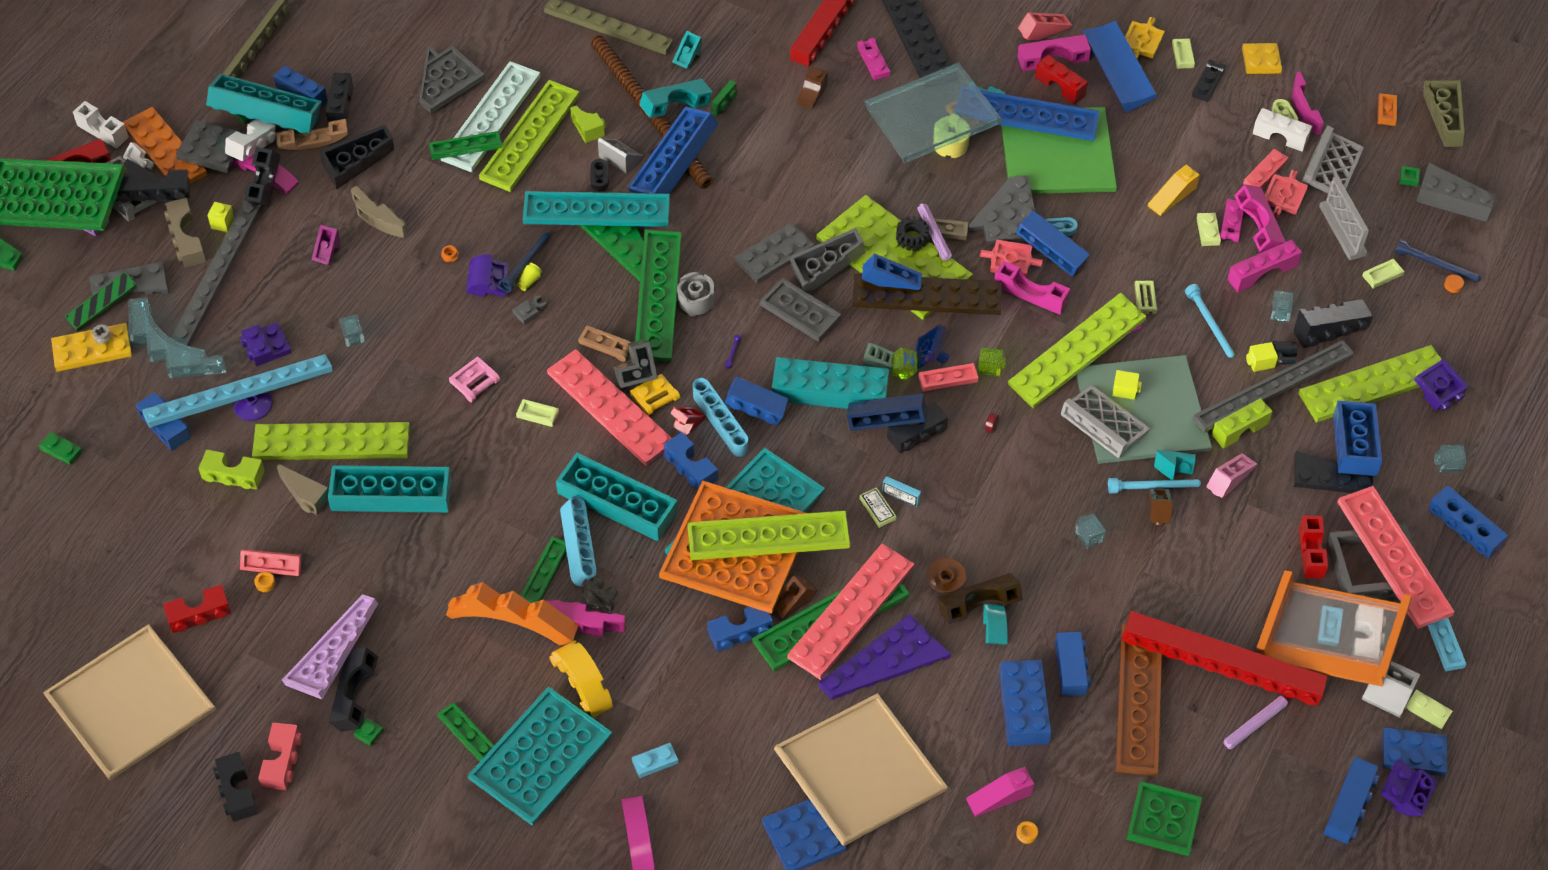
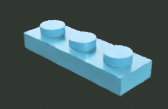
[1427,618,1466,671]

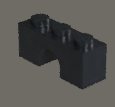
[326,73,354,126]
[244,147,281,207]
[887,402,948,453]
[213,752,258,822]

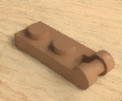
[578,326,632,362]

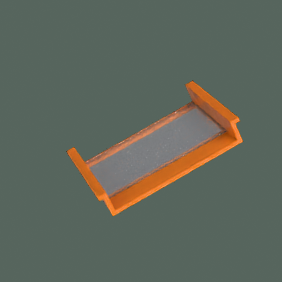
[1256,570,1412,687]

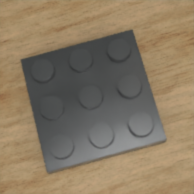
[176,120,246,173]

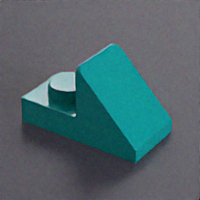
[672,30,702,70]
[1154,449,1196,480]

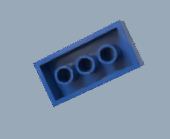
[1333,401,1382,476]
[999,660,1051,746]

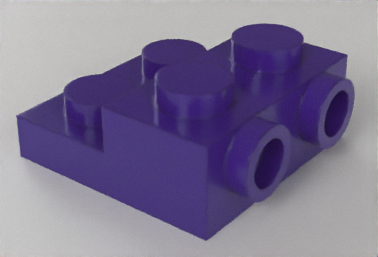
[239,322,292,367]
[1414,359,1468,411]

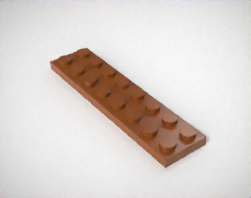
[1115,624,1162,776]

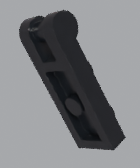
[1192,59,1226,102]

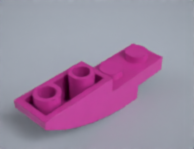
[546,600,626,637]

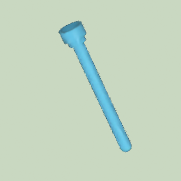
[1185,284,1234,358]
[1108,478,1201,494]

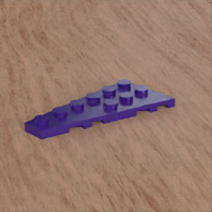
[819,614,951,700]

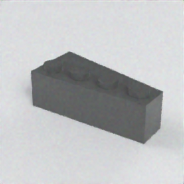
[1416,163,1496,222]
[789,228,866,294]

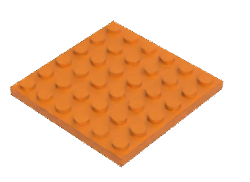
[659,481,808,614]

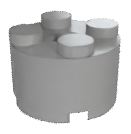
[677,272,715,317]

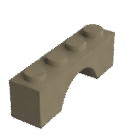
[164,198,206,268]

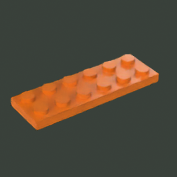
[122,107,207,184]

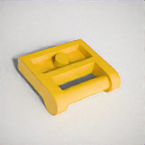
[630,374,680,416]

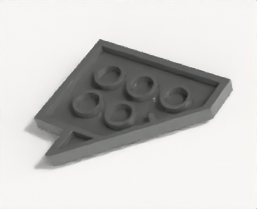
[419,46,485,114]
[968,175,1035,245]

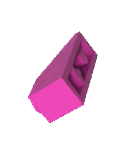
[966,767,1034,817]

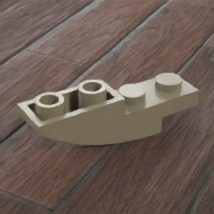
[351,186,407,238]

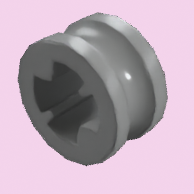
[92,325,111,344]

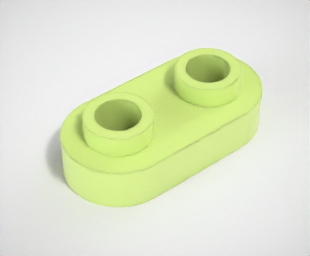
[1272,99,1298,121]

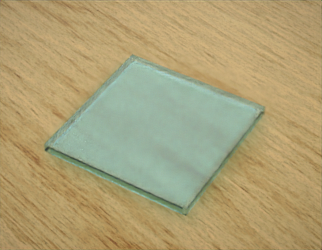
[864,62,1002,163]

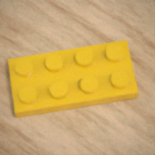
[51,323,132,372]

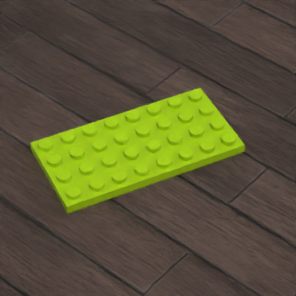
[816,195,973,320]

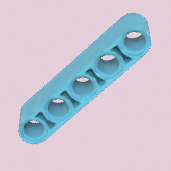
[693,378,748,457]
[560,495,596,587]

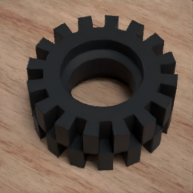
[896,216,929,251]

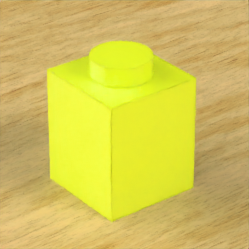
[207,202,234,232]
[1246,342,1278,372]
[1112,370,1142,400]

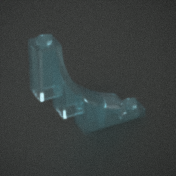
[128,297,227,378]

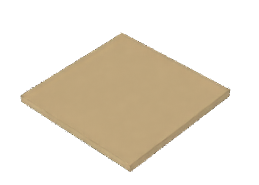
[43,624,216,781]
[774,693,948,846]

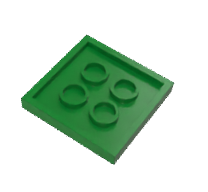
[1126,781,1202,856]

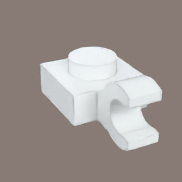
[123,142,154,170]

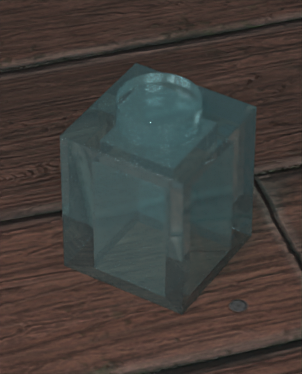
[1270,291,1293,322]
[339,314,365,347]
[1434,445,1467,472]
[1075,513,1106,549]

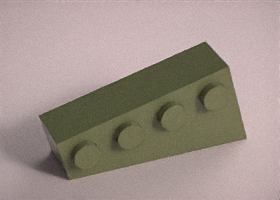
[1423,80,1465,147]

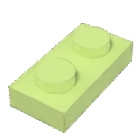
[1197,213,1221,246]
[1405,690,1453,729]

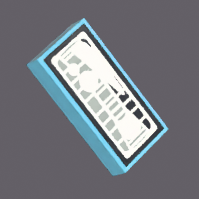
[882,477,921,507]

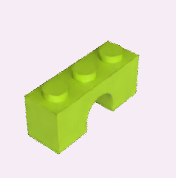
[1212,398,1273,449]
[198,450,265,489]

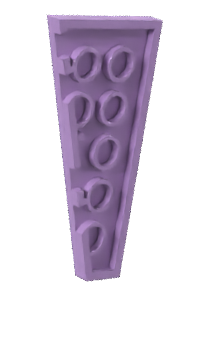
[282,594,378,699]

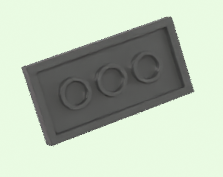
[735,222,814,284]
[760,278,841,342]

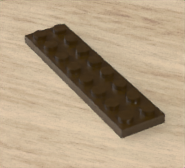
[852,273,1002,315]

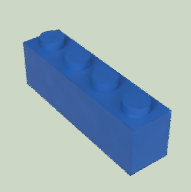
[1016,211,1090,277]
[1323,757,1379,844]

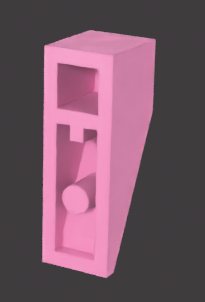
[1206,453,1257,498]

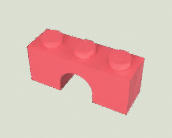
[258,723,302,791]

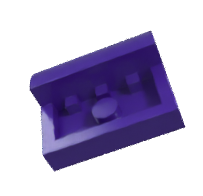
[466,254,508,297]
[1380,759,1438,816]

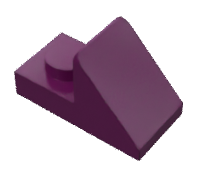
[311,225,340,265]

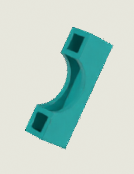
[640,79,712,118]

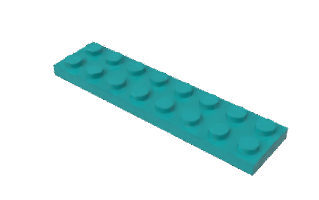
[523,191,670,227]

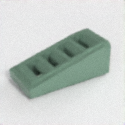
[863,343,904,373]

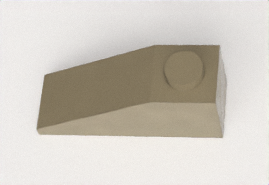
[277,464,329,515]

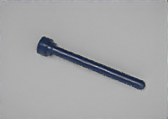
[498,232,550,293]
[1395,239,1481,282]

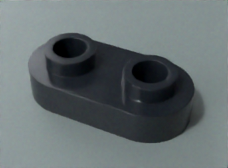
[590,159,609,191]

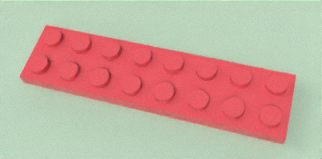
[547,349,672,466]
[1337,486,1454,629]
[788,544,914,680]

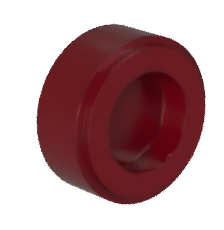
[985,413,999,433]

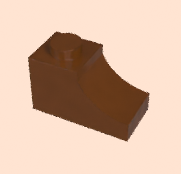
[797,66,828,109]
[1149,488,1173,525]
[774,576,818,619]

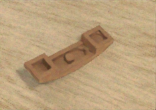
[276,119,348,150]

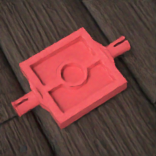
[1265,170,1308,218]
[980,240,1043,277]

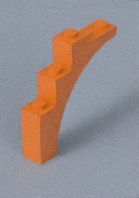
[446,582,578,645]

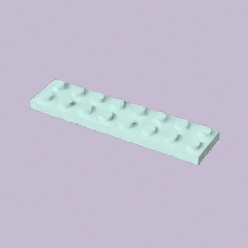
[441,61,541,172]

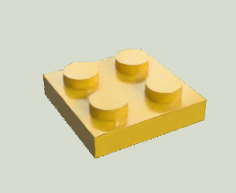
[1242,43,1282,74]

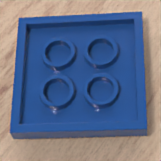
[762,799,846,870]

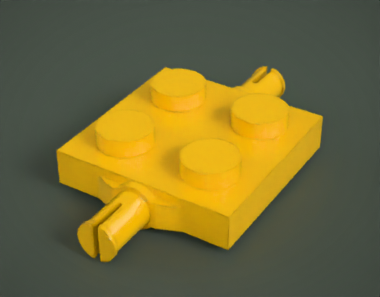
[1125,17,1165,59]

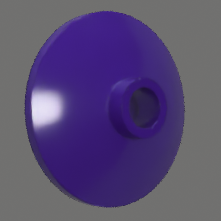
[234,392,272,421]

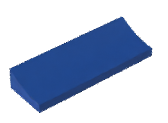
[1082,20,1157,113]
[628,106,718,194]

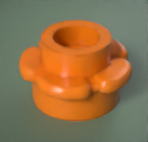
[441,245,459,262]

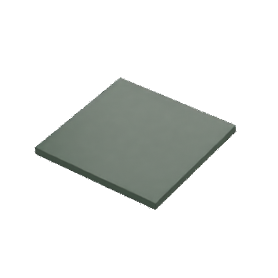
[1076,355,1212,464]

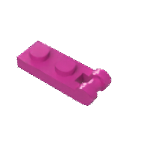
[857,37,890,80]
[1220,199,1243,243]

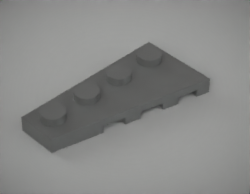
[89,261,169,295]

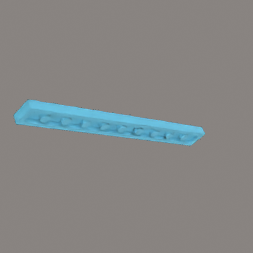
[143,354,333,428]

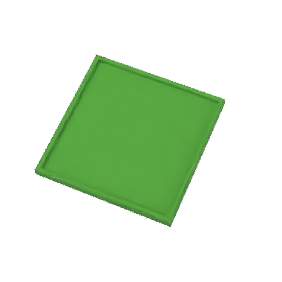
[1001,107,1117,194]

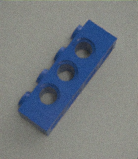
[1428,486,1508,559]

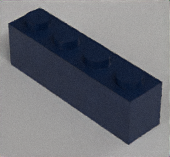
[846,393,927,431]

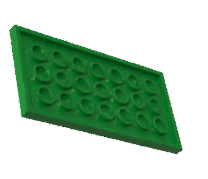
[0,158,126,231]

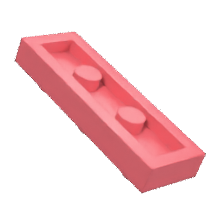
[1243,149,1289,188]
[918,363,978,392]
[240,549,302,576]

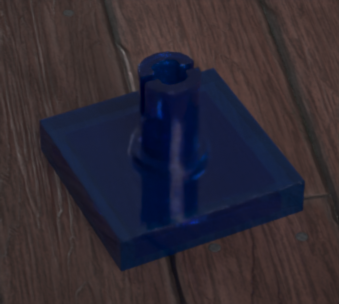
[910,324,949,371]

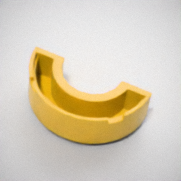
[549,640,613,718]

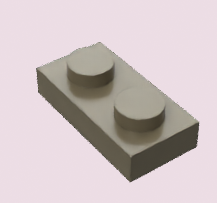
[930,218,968,241]

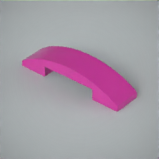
[1292,72,1324,135]
[233,154,299,195]
[621,796,655,870]

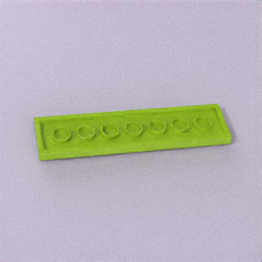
[479,80,580,192]
[1008,293,1146,409]
[1298,345,1442,423]
[252,422,410,460]
[687,511,850,560]

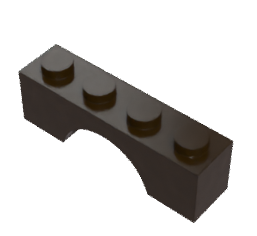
[937,573,1023,624]

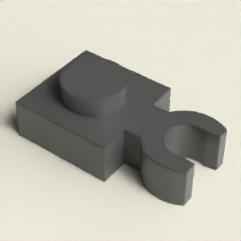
[513,295,547,325]

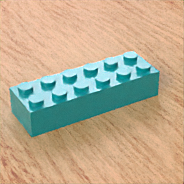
[206,73,322,133]
[772,357,889,409]
[556,452,678,542]
[328,465,451,513]

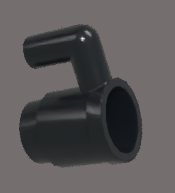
[1272,341,1298,365]

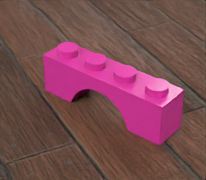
[1017,35,1091,72]
[1234,184,1286,252]
[1227,240,1302,293]
[994,261,1070,315]

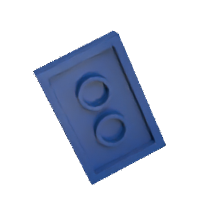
[1382,727,1447,776]

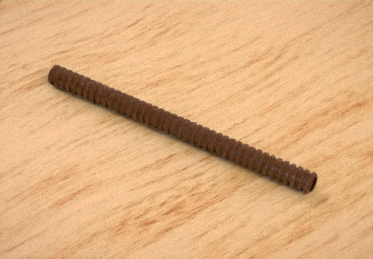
[590,34,713,189]

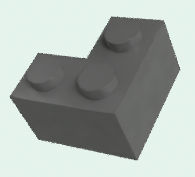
[613,339,658,388]

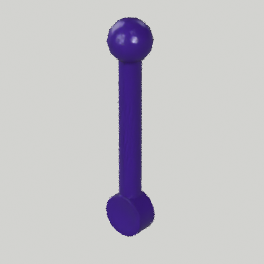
[725,335,741,368]

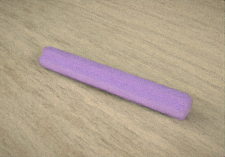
[917,203,952,261]
[1223,696,1288,749]

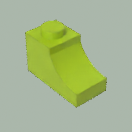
[570,105,606,143]

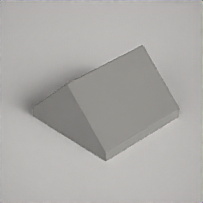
[598,138,643,174]

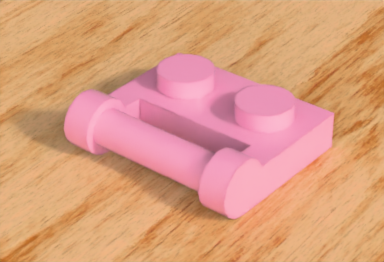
[449,356,500,402]

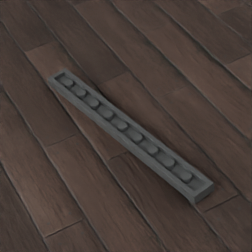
[170,201,261,349]
[1193,340,1354,433]

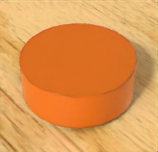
[1444,275,1464,293]

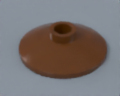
[926,558,966,593]

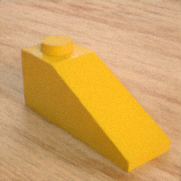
[1148,164,1200,216]

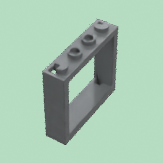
[1326,524,1415,603]

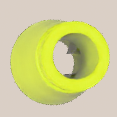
[517,263,542,291]

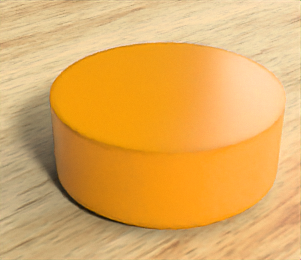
[254,572,276,592]
[1016,821,1038,844]

